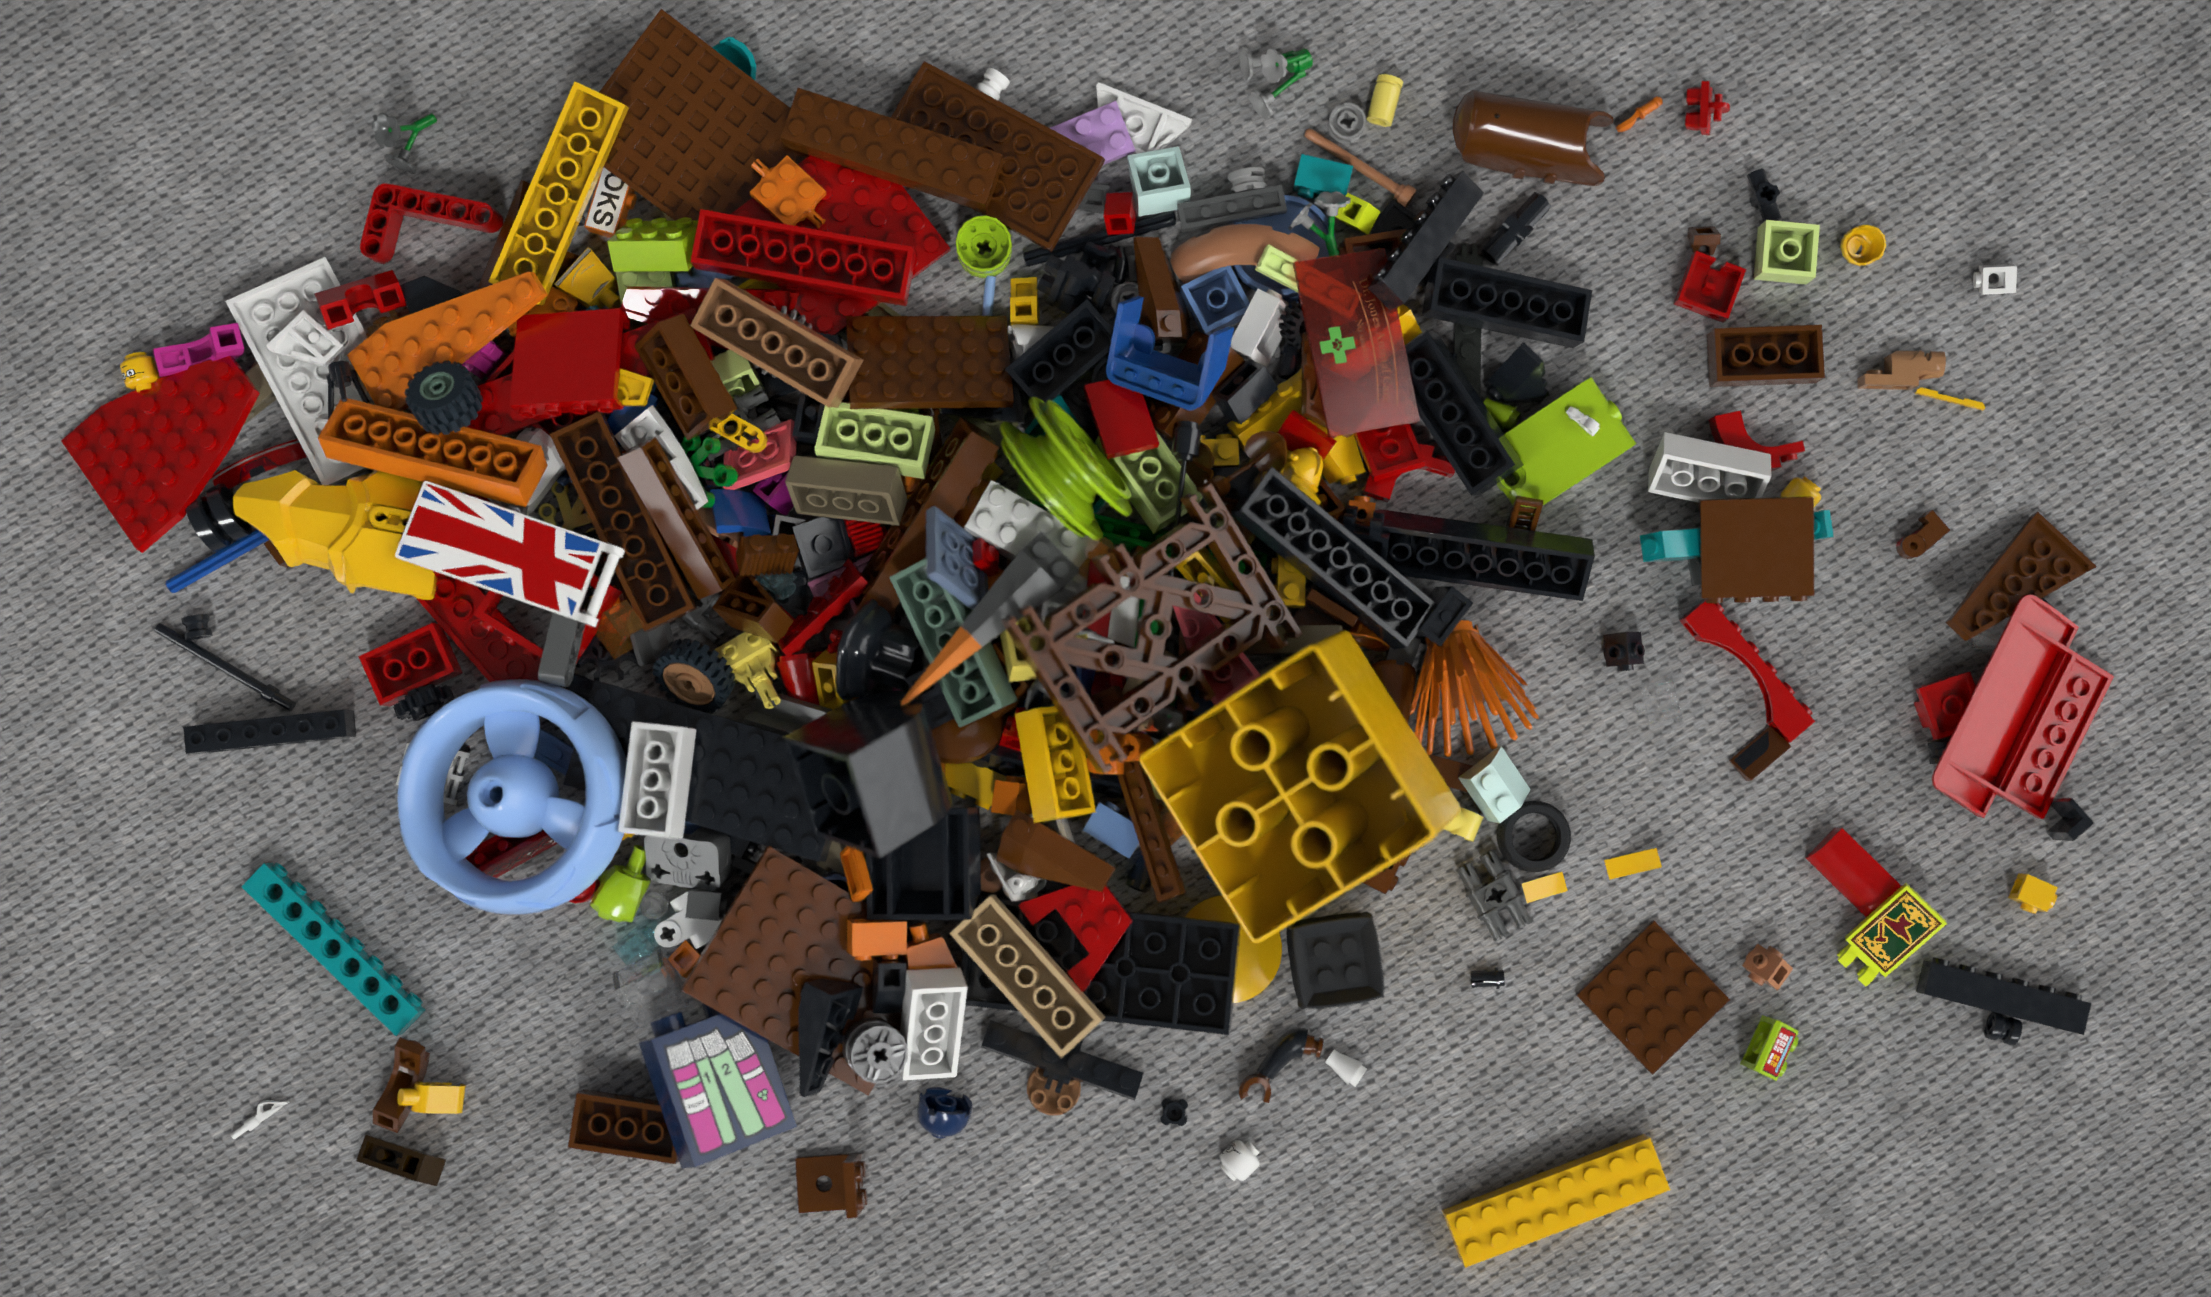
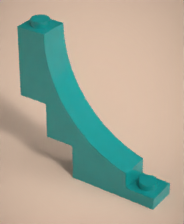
[1640,510,1834,562]

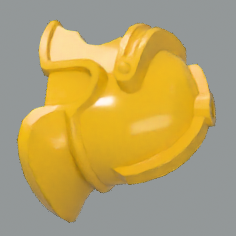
[1279,447,1323,505]

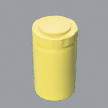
[1366,74,1403,127]

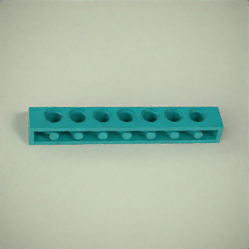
[241,863,425,1036]

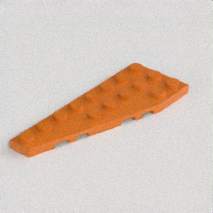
[347,271,548,412]

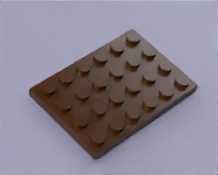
[846,316,1014,409]

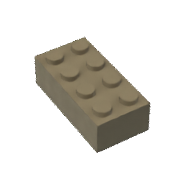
[785,456,908,525]

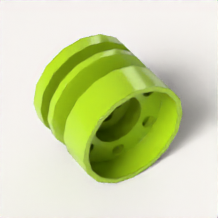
[956,215,1012,278]

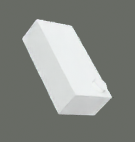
[1648,432,1771,502]
[618,722,696,839]
[900,968,967,1080]

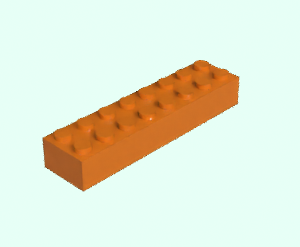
[318,398,548,508]

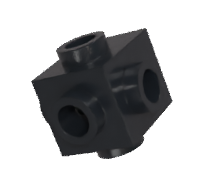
[1603,632,1645,671]

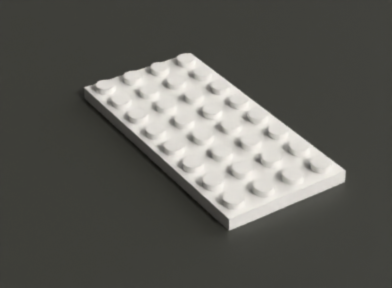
[225,257,408,486]

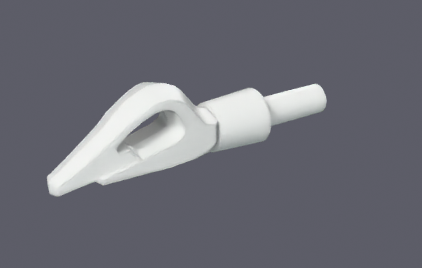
[231,1100,290,1139]

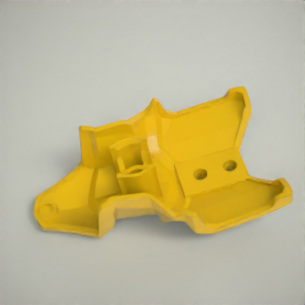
[233,470,462,600]

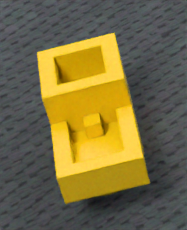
[1010,277,1039,325]

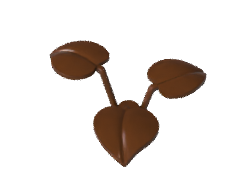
[1170,431,1287,546]

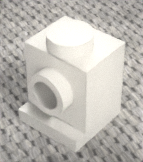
[1973,263,2017,295]

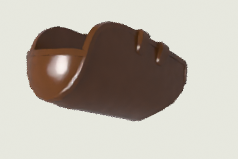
[1453,90,1613,186]

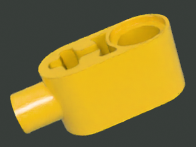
[397,1082,466,1114]

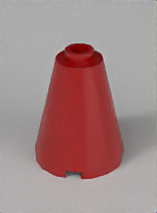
[776,651,824,705]

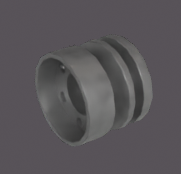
[842,1018,908,1084]

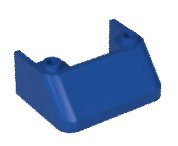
[1106,296,1234,410]

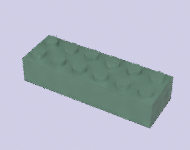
[889,558,1018,728]

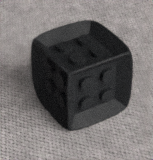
[1287,911,1385,1009]

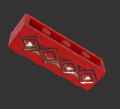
[466,830,558,878]

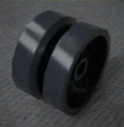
[185,483,252,552]

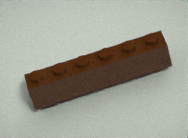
[617,437,736,599]

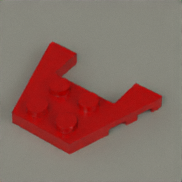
[1018,885,1133,992]

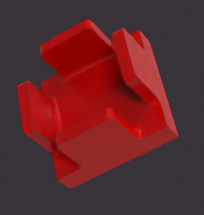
[1914,671,1976,740]

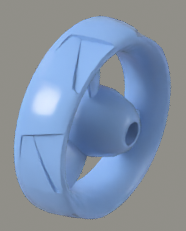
[398,679,627,914]

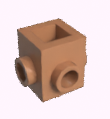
[1742,944,1793,991]

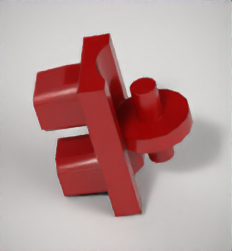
[1685,81,1730,135]

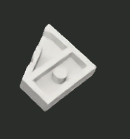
[266,310,345,367]

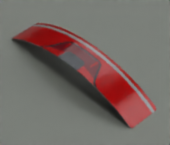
[211,439,307,489]

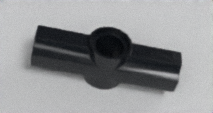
[1481,192,1551,266]

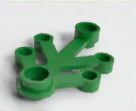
[680,436,738,508]

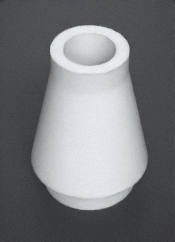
[1325,1050,1367,1087]

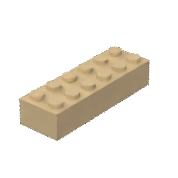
[950,895,1106,1058]

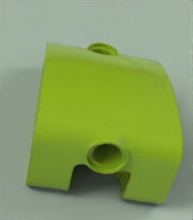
[1497,377,1636,514]

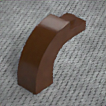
[373,1037,430,1133]

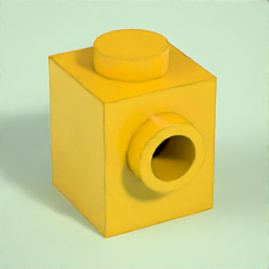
[2008,873,2058,914]

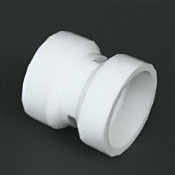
[975,67,1010,101]

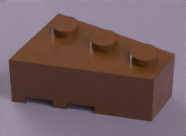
[712,572,794,643]

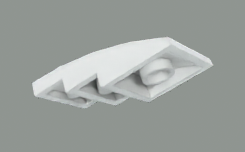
[614,405,708,510]

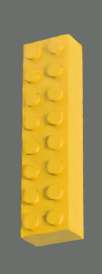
[488,81,629,305]
[1442,1134,1670,1268]

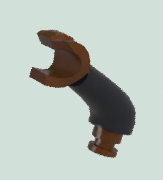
[1238,1028,1324,1103]

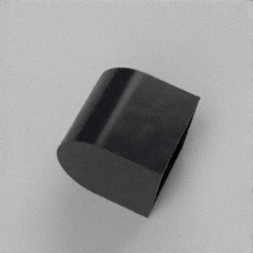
[784,691,952,858]

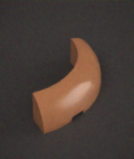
[1171,224,1320,284]

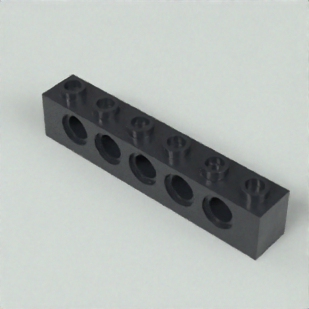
[183,709,356,754]

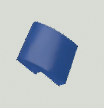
[710,489,771,536]

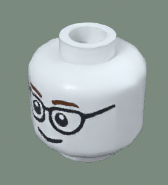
[1219,1140,1260,1181]

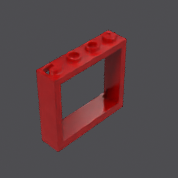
[473,574,622,664]

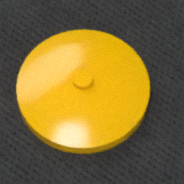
[1185,895,1282,1003]

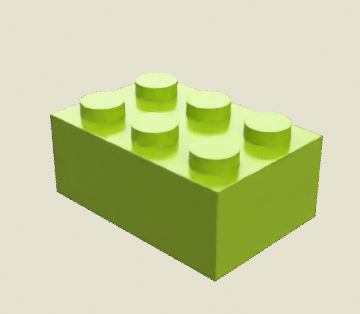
[607,217,698,272]

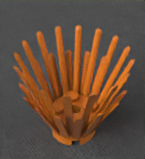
[1410,620,1539,757]

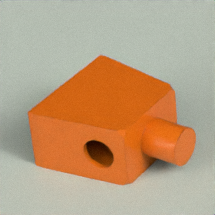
[902,922,957,970]

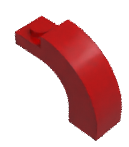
[1709,410,1805,471]
[1362,444,1455,502]

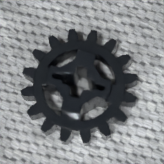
[393,684,454,721]

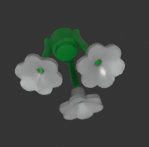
[1239,46,1313,120]

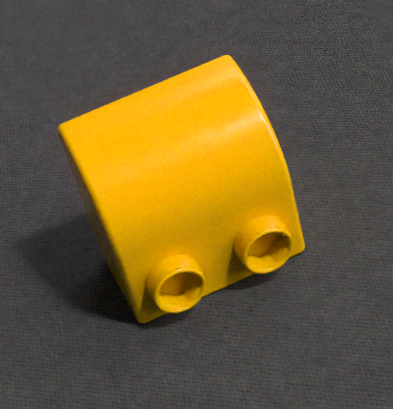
[1139,630,1461,943]

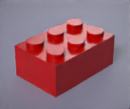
[358,623,463,707]

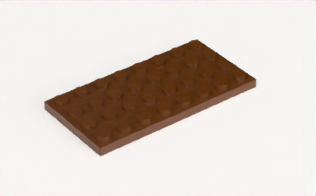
[891,61,1105,252]

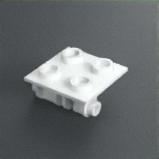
[987,853,1047,901]

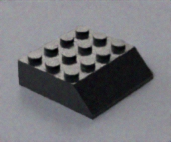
[866,807,981,920]

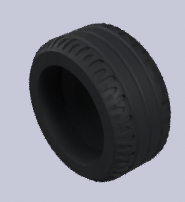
[1497,801,1571,872]

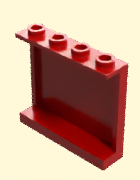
[510,308,630,418]

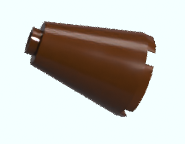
[1371,660,1417,723]

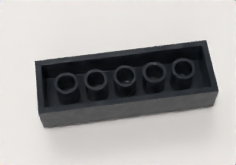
[1421,257,1592,348]
[1385,331,1524,496]

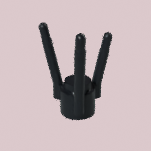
[326,361,370,420]

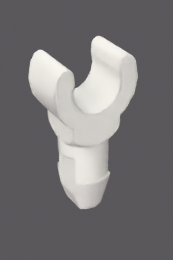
[1566,406,1600,436]

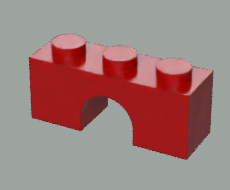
[314,270,407,330]

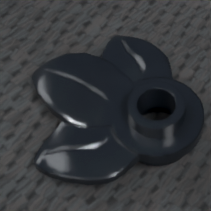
[770,571,814,619]

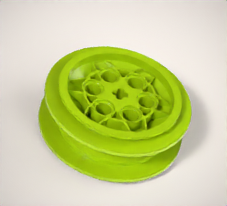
[1000,396,1132,541]

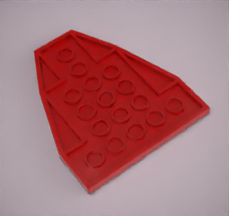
[61,356,260,553]

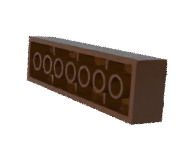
[780,88,1003,213]
[550,411,697,632]
[849,417,999,619]

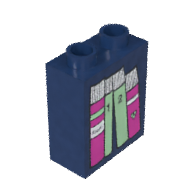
[639,1003,797,1168]

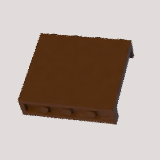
[1698,496,1814,603]

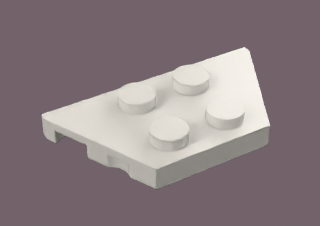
[1096,82,1192,154]

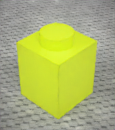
[1335,193,1380,235]

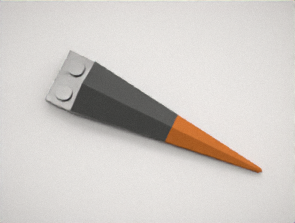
[901,532,1080,705]

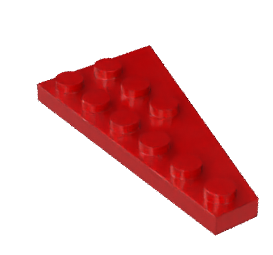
[620,286,800,350]

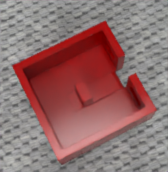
[1673,251,1746,323]

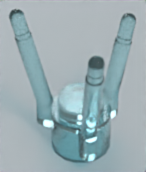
[736,550,797,599]

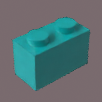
[1293,154,1353,199]

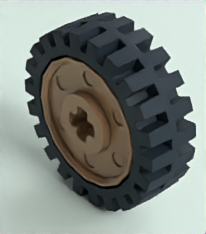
[653,639,735,713]

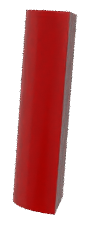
[1805,827,1902,917]

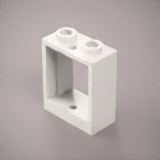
[1230,289,1289,368]

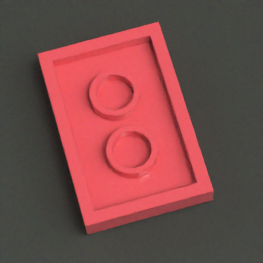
[723,419,797,490]

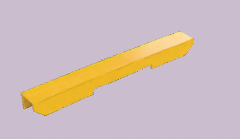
[1914,387,1985,410]

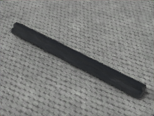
[1023,211,1176,267]

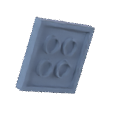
[926,506,988,610]

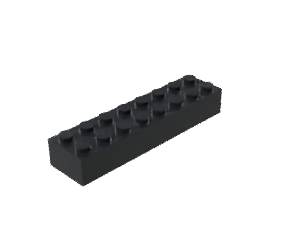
[1230,467,1436,649]
[1378,509,1595,601]

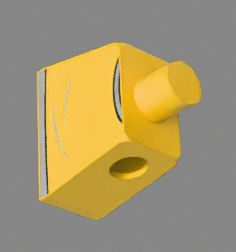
[554,247,621,309]

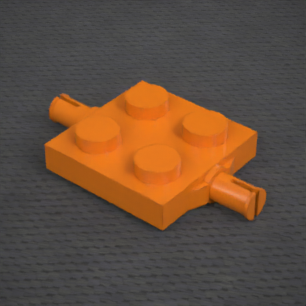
[750,155,826,229]

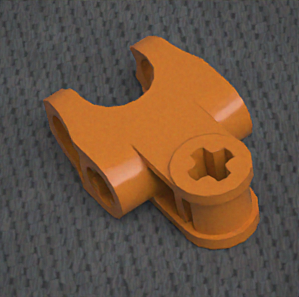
[1086,729,1154,774]

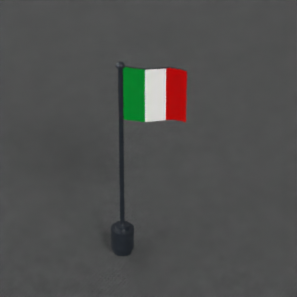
[1083,421,1201,655]

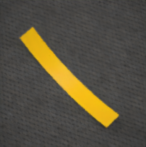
[1522,848,1662,903]

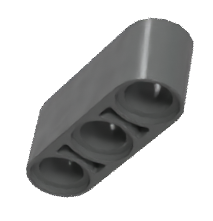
[538,609,586,687]

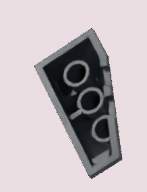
[1484,342,1549,403]
[798,978,863,1097]

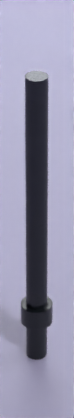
[154,623,296,712]

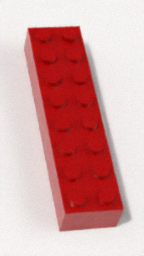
[690,209,916,306]

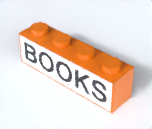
[584,167,637,238]

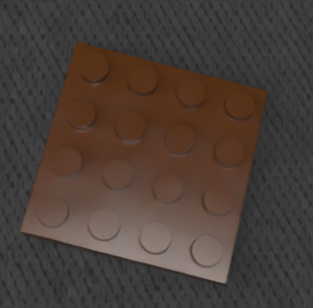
[1576,920,1730,1075]

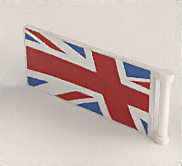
[395,481,625,627]

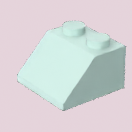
[1127,146,1191,217]
[1458,746,1531,823]

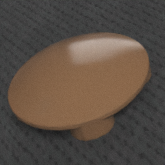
[1027,1067,1081,1116]

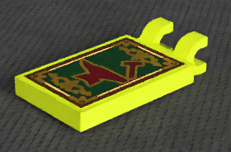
[1837,883,1947,987]

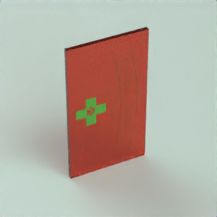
[1293,248,1420,438]

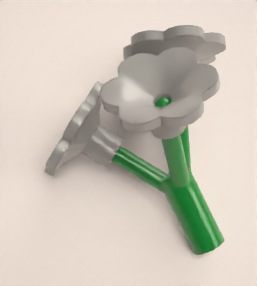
[1288,192,1351,262]

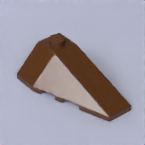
[1133,237,1191,343]
[996,810,1116,892]

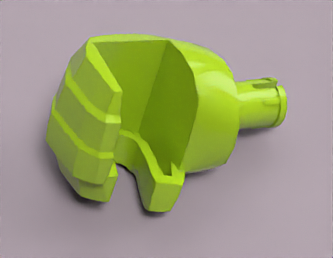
[590,845,651,923]

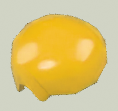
[1840,225,1886,266]

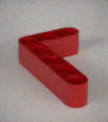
[360,183,504,264]

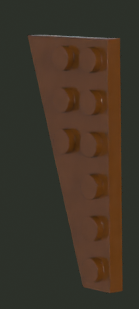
[1945,512,2097,641]

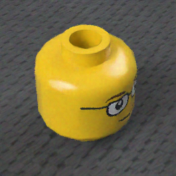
[120,352,160,393]

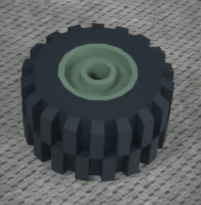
[405,361,483,435]

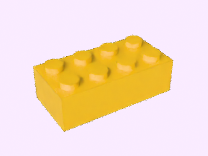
[1015,706,1096,823]

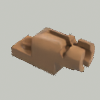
[1858,350,1946,390]

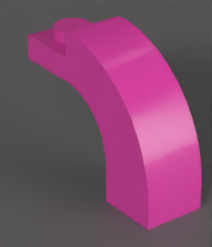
[153,323,244,377]

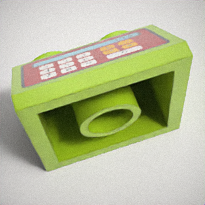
[1740,1015,1799,1081]

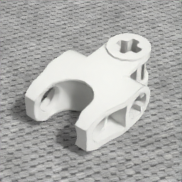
[654,886,723,949]

